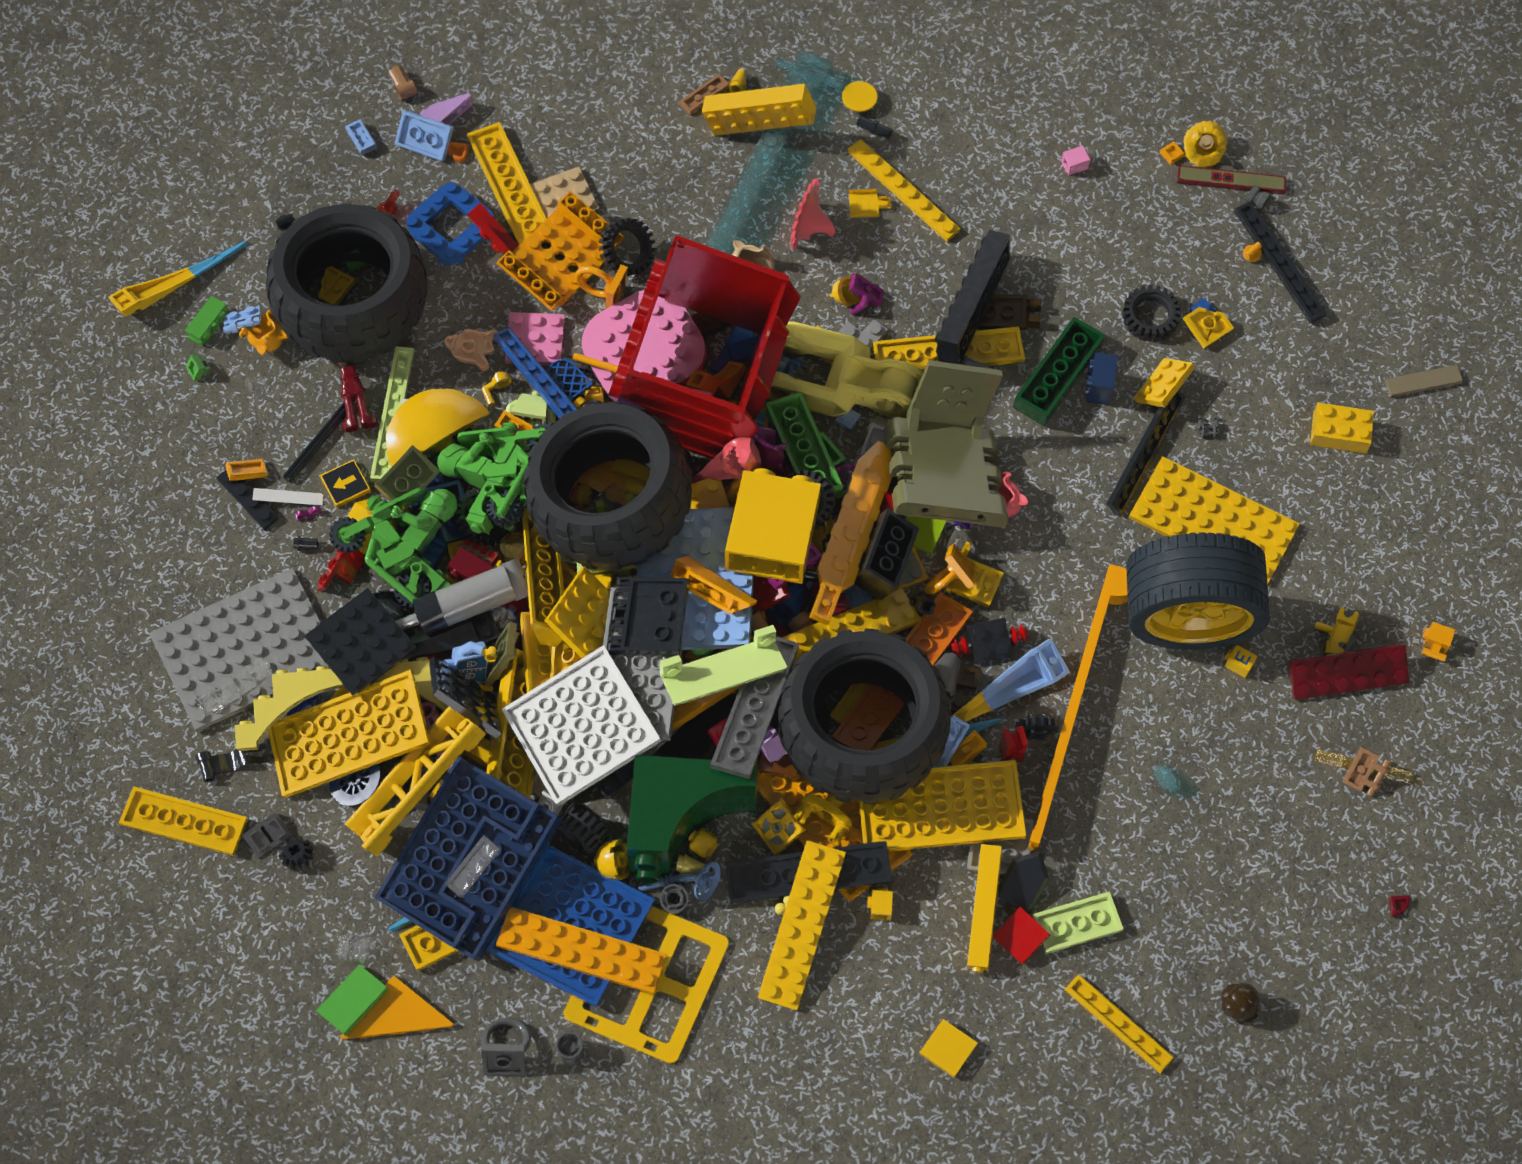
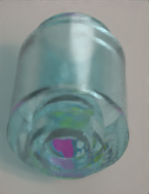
[1153,764,1181,794]

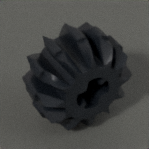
[279,836,314,871]

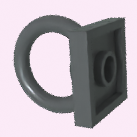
[481,1018,531,1076]

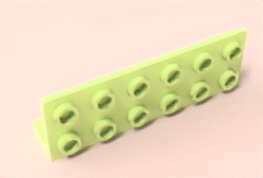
[660,625,787,706]

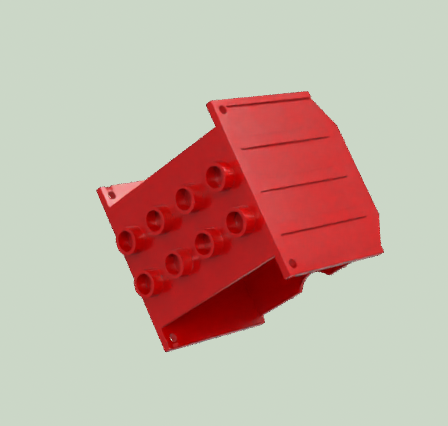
[608,235,801,459]

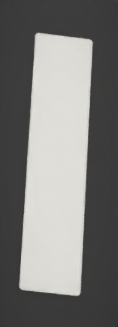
[253,488,323,505]

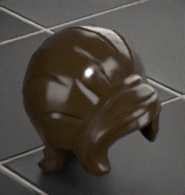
[1221,983,1260,1024]

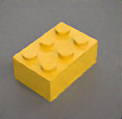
[1310,402,1374,454]

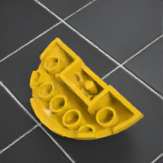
[386,388,490,467]

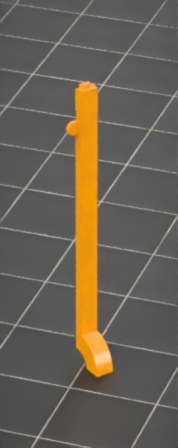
[1028,564,1128,851]

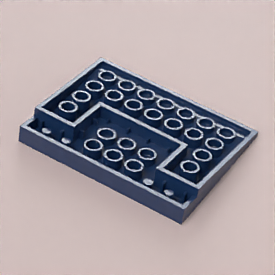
[375,757,563,961]

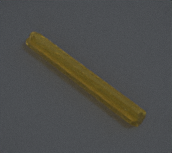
[1314,750,1413,784]

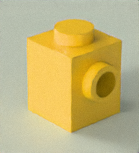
[867,888,893,921]

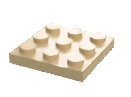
[530,167,599,219]

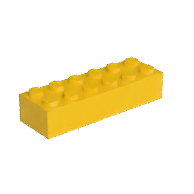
[702,84,817,136]

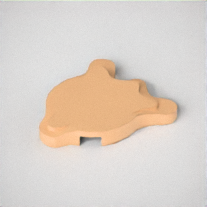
[444,329,498,371]

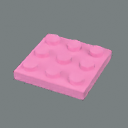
[505,312,565,366]

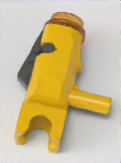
[1314,607,1359,655]

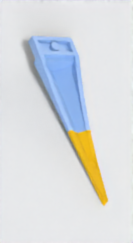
[951,639,1070,722]

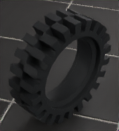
[599,218,656,276]
[1122,285,1181,342]
[785,470,836,529]

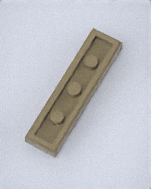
[1385,365,1463,397]

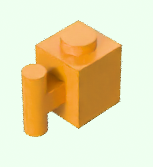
[1421,622,1455,662]

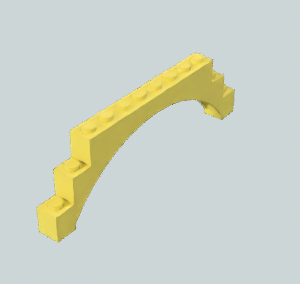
[235,657,449,751]

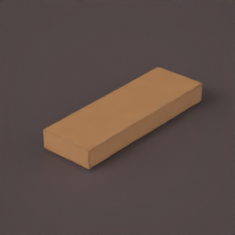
[679,74,730,116]

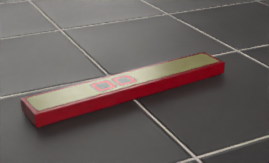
[1177,165,1286,195]

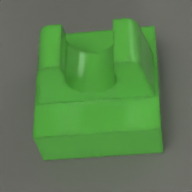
[186,354,211,381]

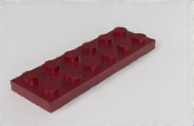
[1289,644,1409,700]

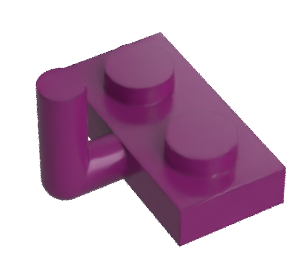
[849,273,884,316]

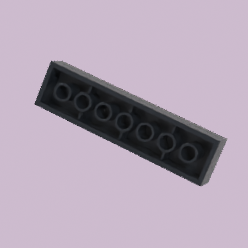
[935,230,1011,365]

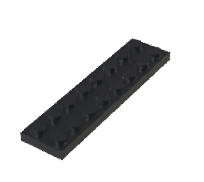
[726,841,892,904]

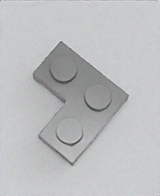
[838,319,888,351]

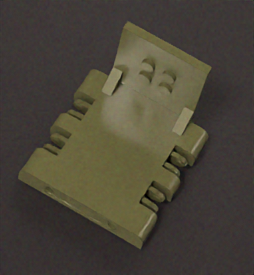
[884,360,1008,528]

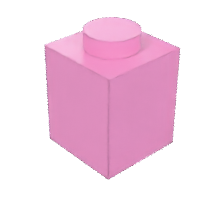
[1061,146,1091,176]

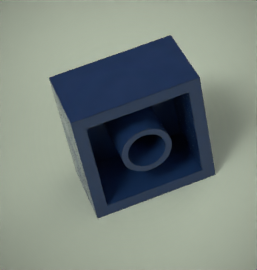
[1084,352,1118,405]

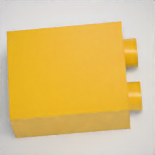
[725,468,821,584]

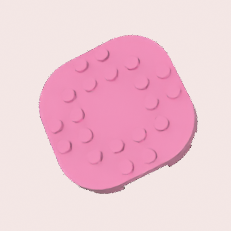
[582,290,707,402]

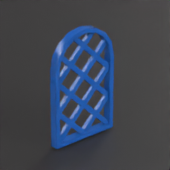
[547,359,593,401]

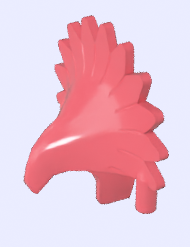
[790,178,836,249]

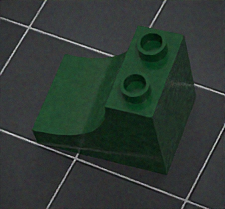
[627,755,758,884]

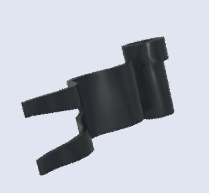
[195,740,274,782]

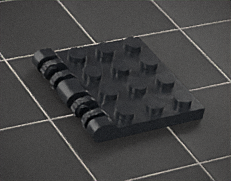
[606,577,690,655]

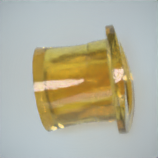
[499,532,526,566]

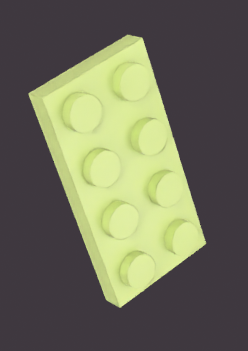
[1032,891,1124,954]

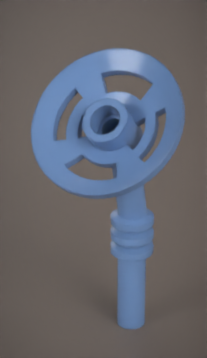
[638,862,721,901]

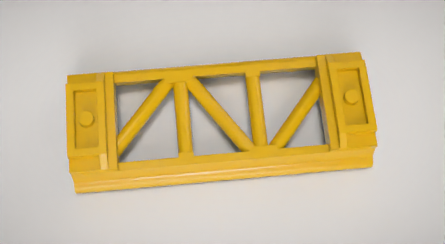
[345,707,486,857]

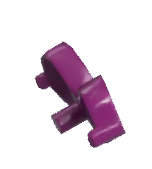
[295,506,323,521]

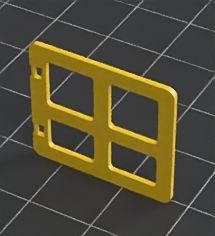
[564,906,728,1064]

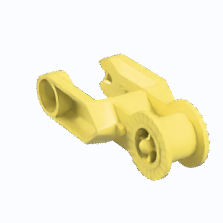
[767,322,923,418]

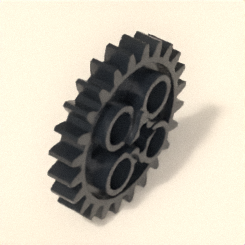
[453,489,511,546]

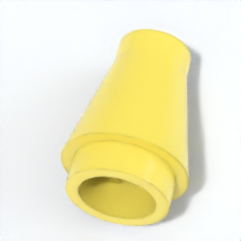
[675,854,706,874]

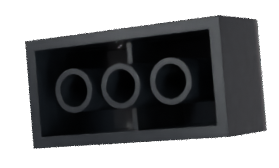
[853,508,919,600]

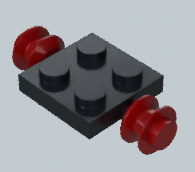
[950,618,1028,664]

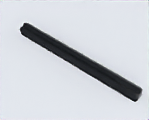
[283,399,357,483]

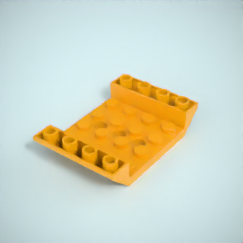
[496,191,624,311]

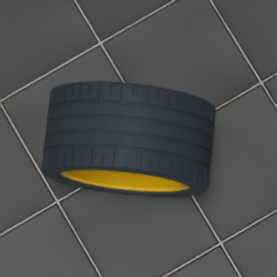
[1126,532,1270,650]

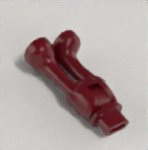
[340,366,378,433]

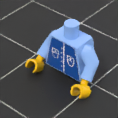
[445,641,497,693]

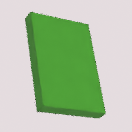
[316,964,389,1036]

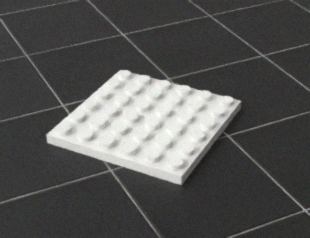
[502,645,662,806]

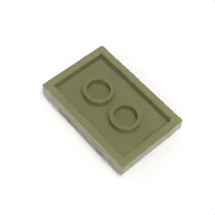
[374,445,440,512]
[484,622,518,686]

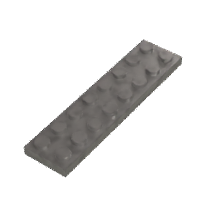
[710,637,799,779]

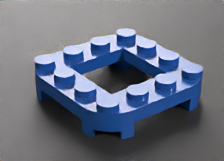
[406,182,494,265]

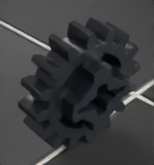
[1015,714,1059,740]

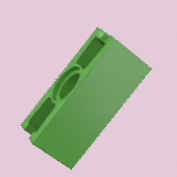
[185,296,230,347]

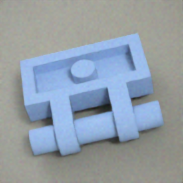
[223,306,262,334]

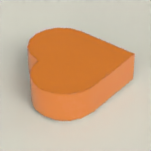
[448,142,469,163]

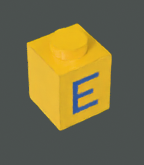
[1224,645,1258,678]

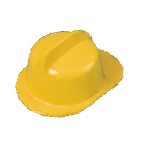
[829,273,866,306]

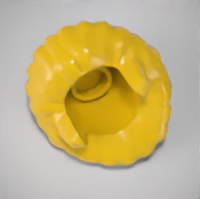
[1183,121,1228,168]

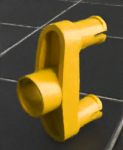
[794,794,852,846]

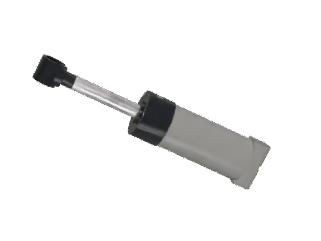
[396,558,528,636]

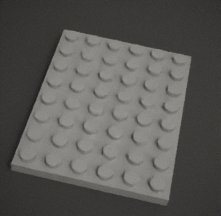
[149,568,330,732]

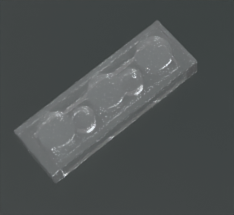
[445,835,501,898]

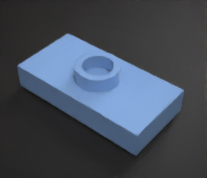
[345,119,377,156]

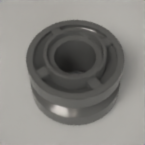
[660,884,688,914]

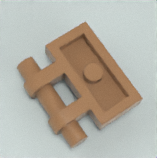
[1342,746,1391,797]

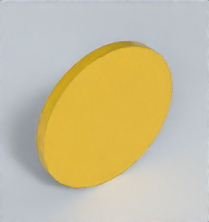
[842,81,877,112]

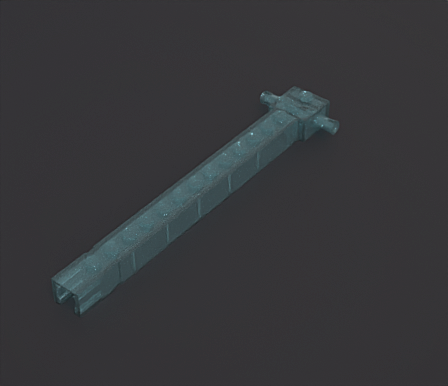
[706,50,844,255]

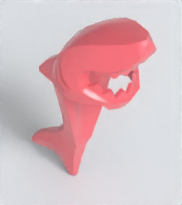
[692,437,762,484]

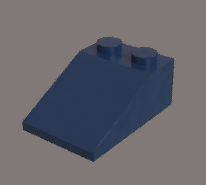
[420,480,470,543]

